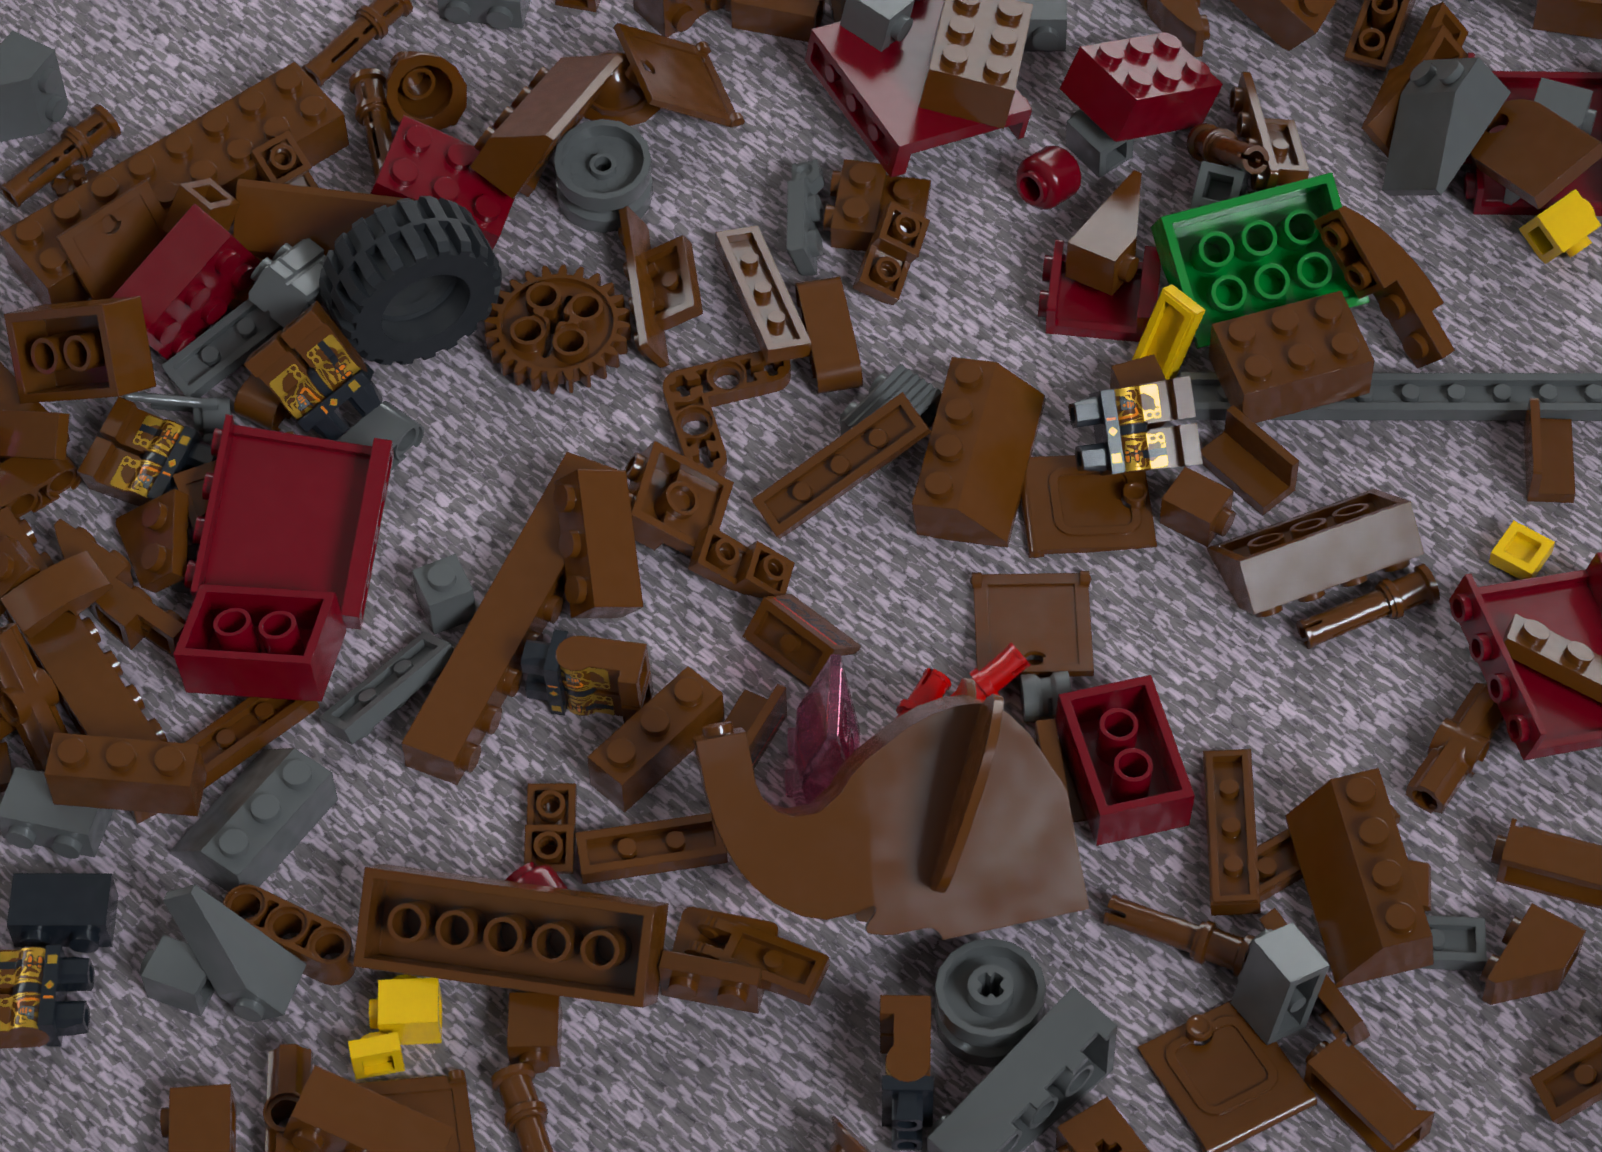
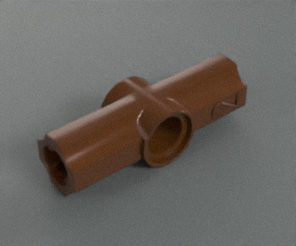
[0,623,68,771]
[1405,682,1504,814]
[263,1044,313,1152]

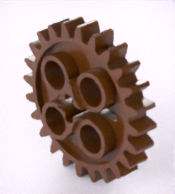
[484,265,631,394]

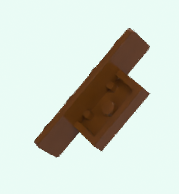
[1229,72,1310,192]
[618,206,703,368]

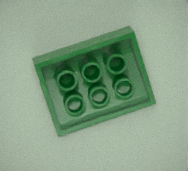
[1150,172,1370,349]

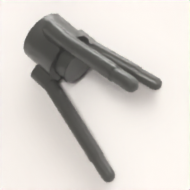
[123,392,232,445]

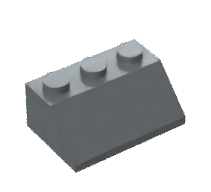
[170,748,338,892]

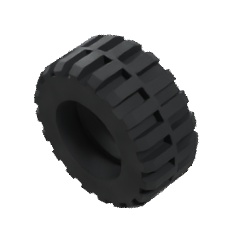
[319,196,502,365]

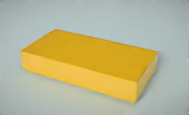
[1132,284,1206,380]

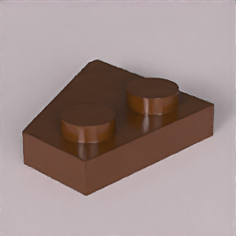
[116,489,189,593]

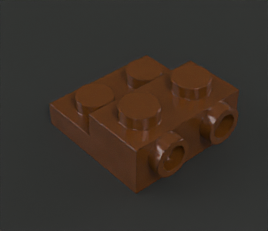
[823,159,931,257]
[624,441,734,557]

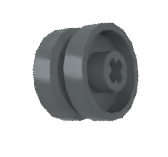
[554,119,653,233]
[934,938,1046,1068]

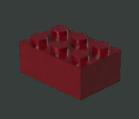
[1059,32,1223,142]
[370,115,515,250]
[112,203,261,360]
[173,584,347,702]
[1055,675,1195,846]

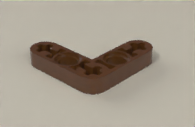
[663,350,791,477]

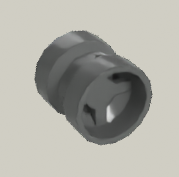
[1019,671,1072,722]

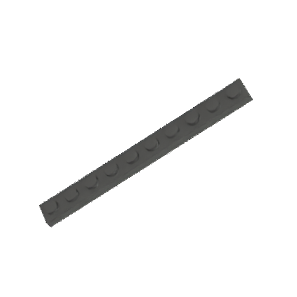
[1180,372,1602,421]

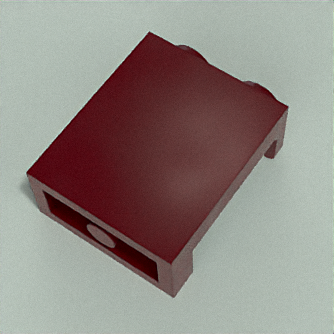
[1038,239,1161,342]

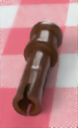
[301,0,413,88]
[348,68,393,182]
[0,104,121,208]
[1186,123,1269,174]
[1296,563,1440,649]
[1103,894,1255,978]
[490,1063,553,1152]

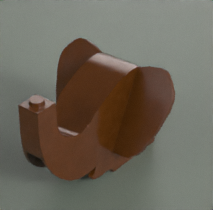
[693,677,1090,940]

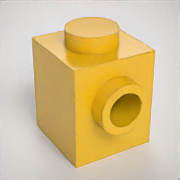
[1519,189,1602,264]
[369,975,442,1045]

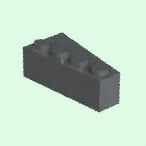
[927,986,1117,1152]

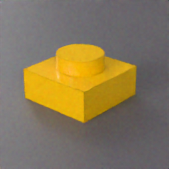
[1489,521,1555,580]
[348,1032,405,1080]

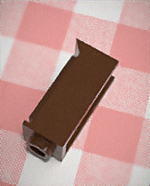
[1490,818,1602,909]
[1304,1032,1435,1152]

